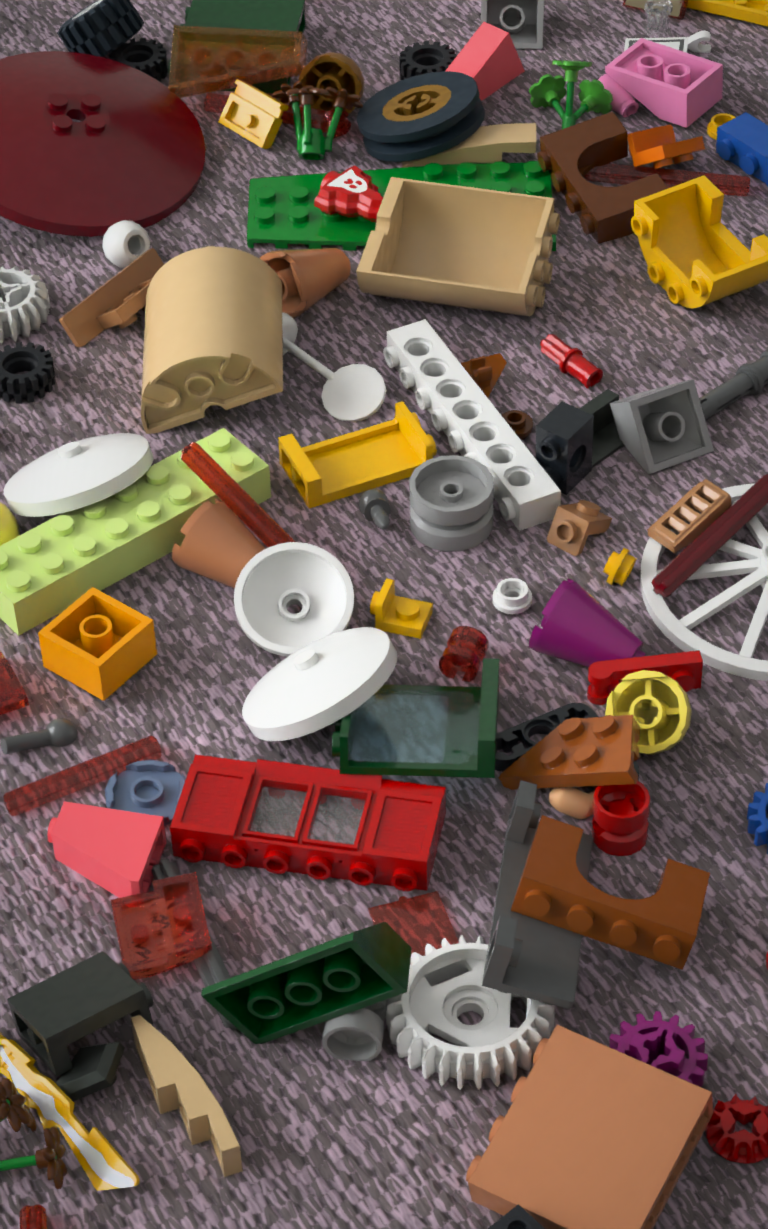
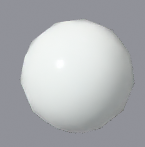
[102,220,150,268]

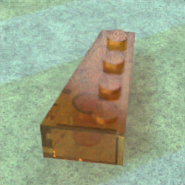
[168,25,308,98]

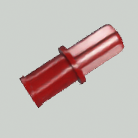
[540,334,603,389]

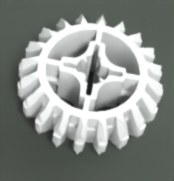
[0,266,50,344]

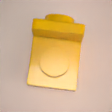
[370,578,433,639]

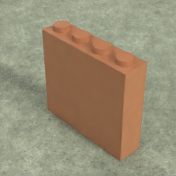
[466,1024,713,1229]

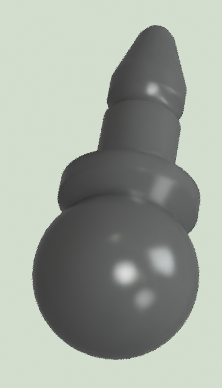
[358,489,390,530]

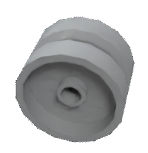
[409,455,494,552]

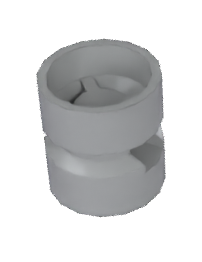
[322,1000,387,1061]

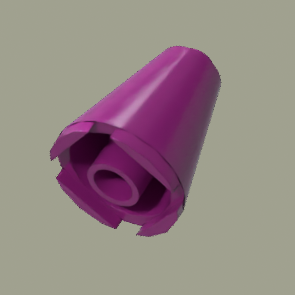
[529,578,646,667]

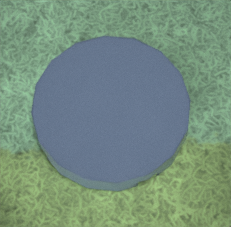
[105,760,186,826]

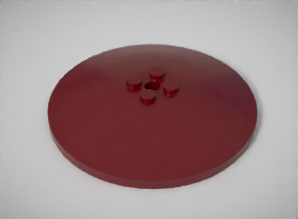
[0,51,206,237]

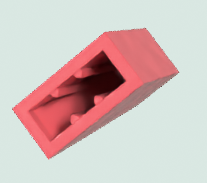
[446,22,525,101]
[47,801,166,907]

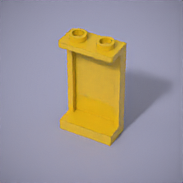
[278,401,437,509]

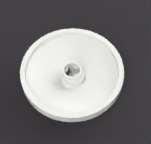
[4,433,154,517]
[242,627,397,741]

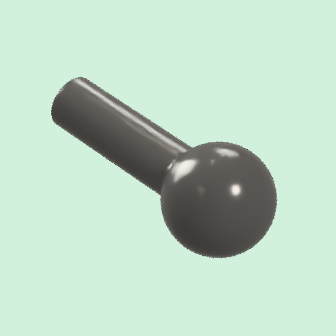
[1,718,78,754]

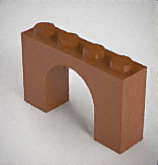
[511,815,710,970]

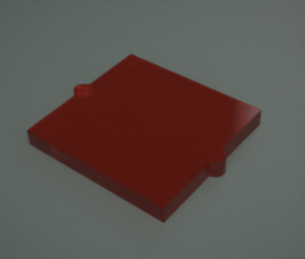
[368,891,459,964]

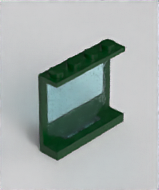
[332,658,499,778]

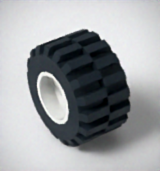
[57,0,144,57]

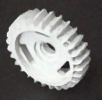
[386,935,555,1090]

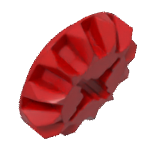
[705,1094,768,1164]

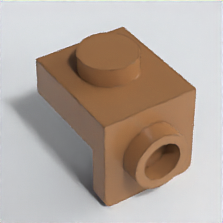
[546,500,612,556]

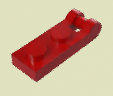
[587,650,703,705]

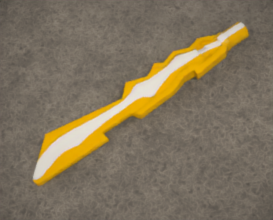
[0,1032,140,1191]

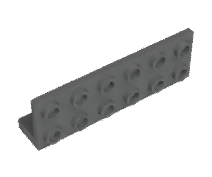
[482,780,593,1009]

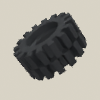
[109,38,168,82]
[399,41,457,80]
[0,342,56,404]

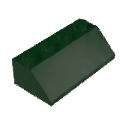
[201,922,412,1044]

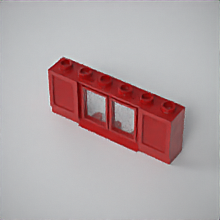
[170,754,446,892]

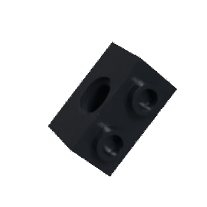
[535,401,594,495]

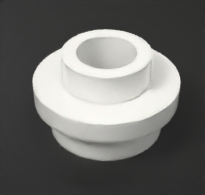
[493,578,532,614]

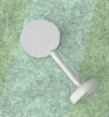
[282,313,386,422]

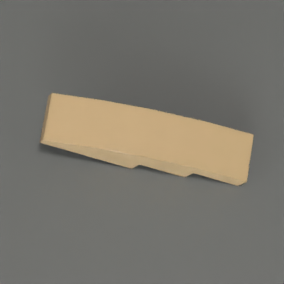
[402,123,536,168]
[131,1015,243,1177]

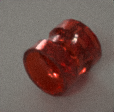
[439,626,489,682]

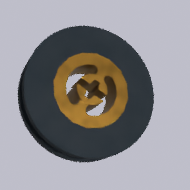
[357,71,485,162]

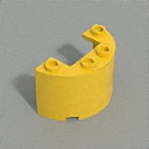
[631,175,768,309]

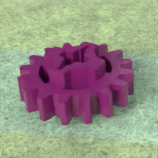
[609,1011,708,1087]

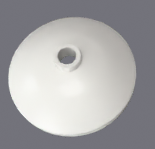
[234,542,354,657]

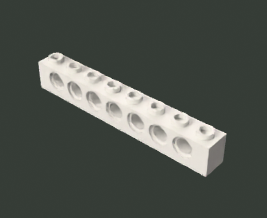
[384,319,561,531]

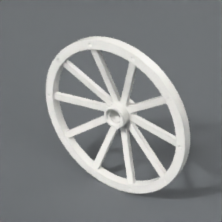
[640,483,768,681]

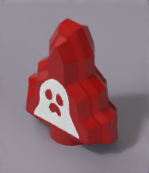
[314,166,383,223]

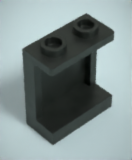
[7,951,154,1076]

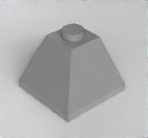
[609,379,714,474]

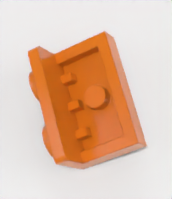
[627,124,705,169]

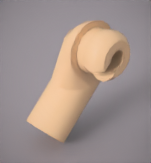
[549,787,595,820]

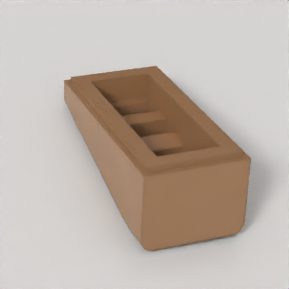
[647,479,731,553]

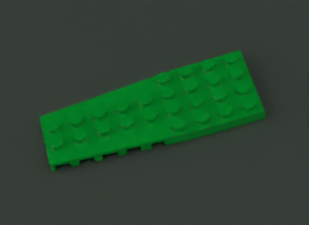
[247,161,556,251]

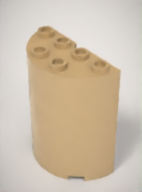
[356,177,560,317]
[141,246,283,434]

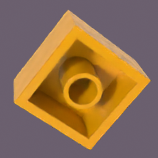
[38,587,157,701]

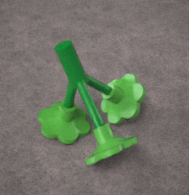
[529,60,613,129]

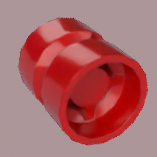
[592,781,650,856]

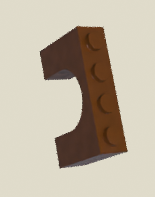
[537,111,668,244]

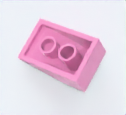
[605,38,723,128]

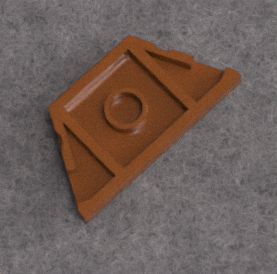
[498,715,640,790]

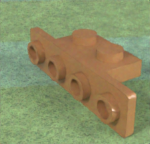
[59,248,164,347]

